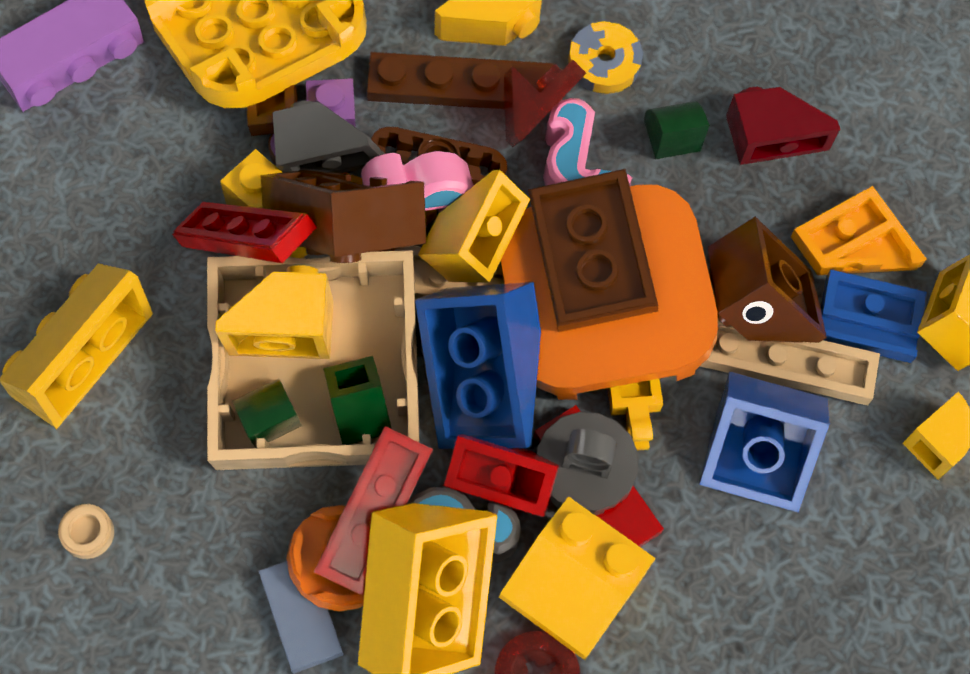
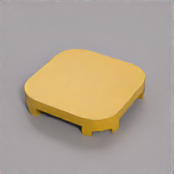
[144,0,367,108]

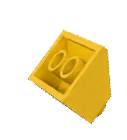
[0,263,153,429]
[358,503,497,674]

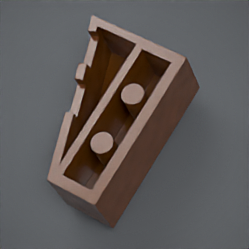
[261,170,426,263]

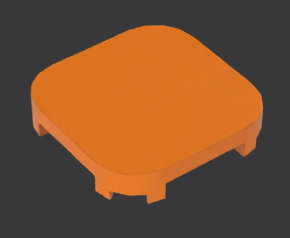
[501,185,718,400]

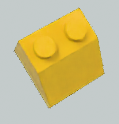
[215,265,334,359]
[499,496,656,660]

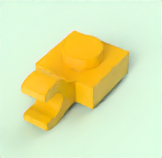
[607,379,663,451]

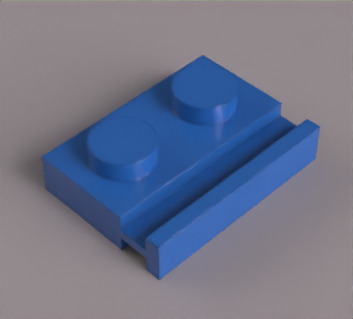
[820,270,927,363]

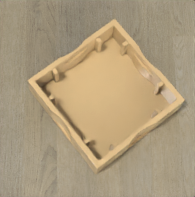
[207,250,420,470]

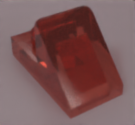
[504,60,586,147]

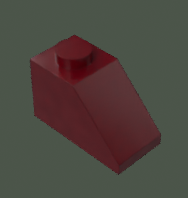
[726,87,840,165]

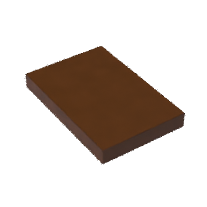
[528,169,658,332]

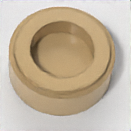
[58,504,114,559]

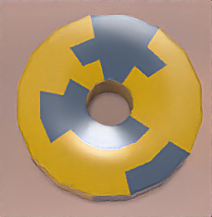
[568,21,643,94]

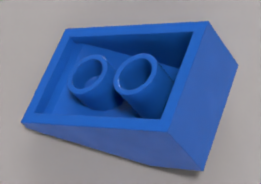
[415,282,541,449]

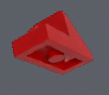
[444,434,559,517]

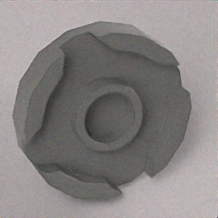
[536,412,638,515]

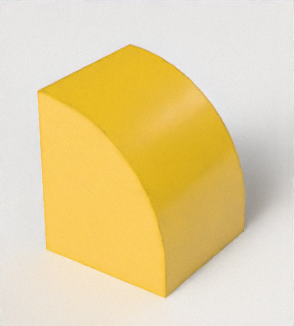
[903,392,970,480]

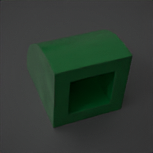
[644,101,710,160]
[323,356,392,445]
[232,378,302,448]

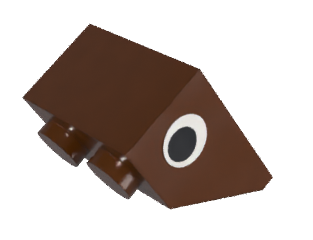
[708,216,827,343]

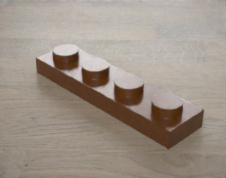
[367,52,556,112]

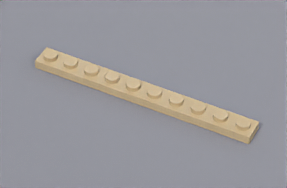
[394,245,880,406]

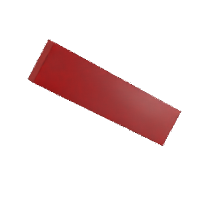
[172,202,317,263]

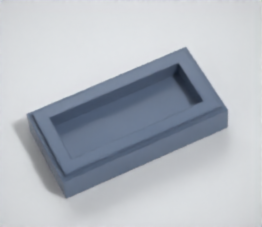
[259,561,343,674]

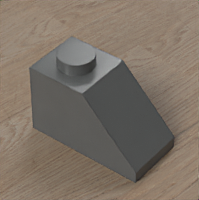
[273,101,385,173]

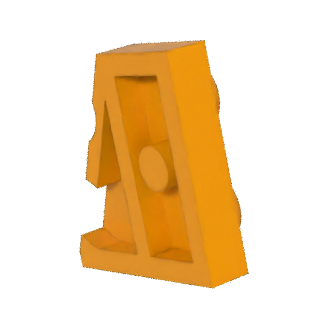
[791,186,927,275]

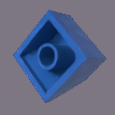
[699,371,830,512]

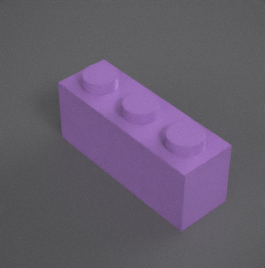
[0,0,144,112]

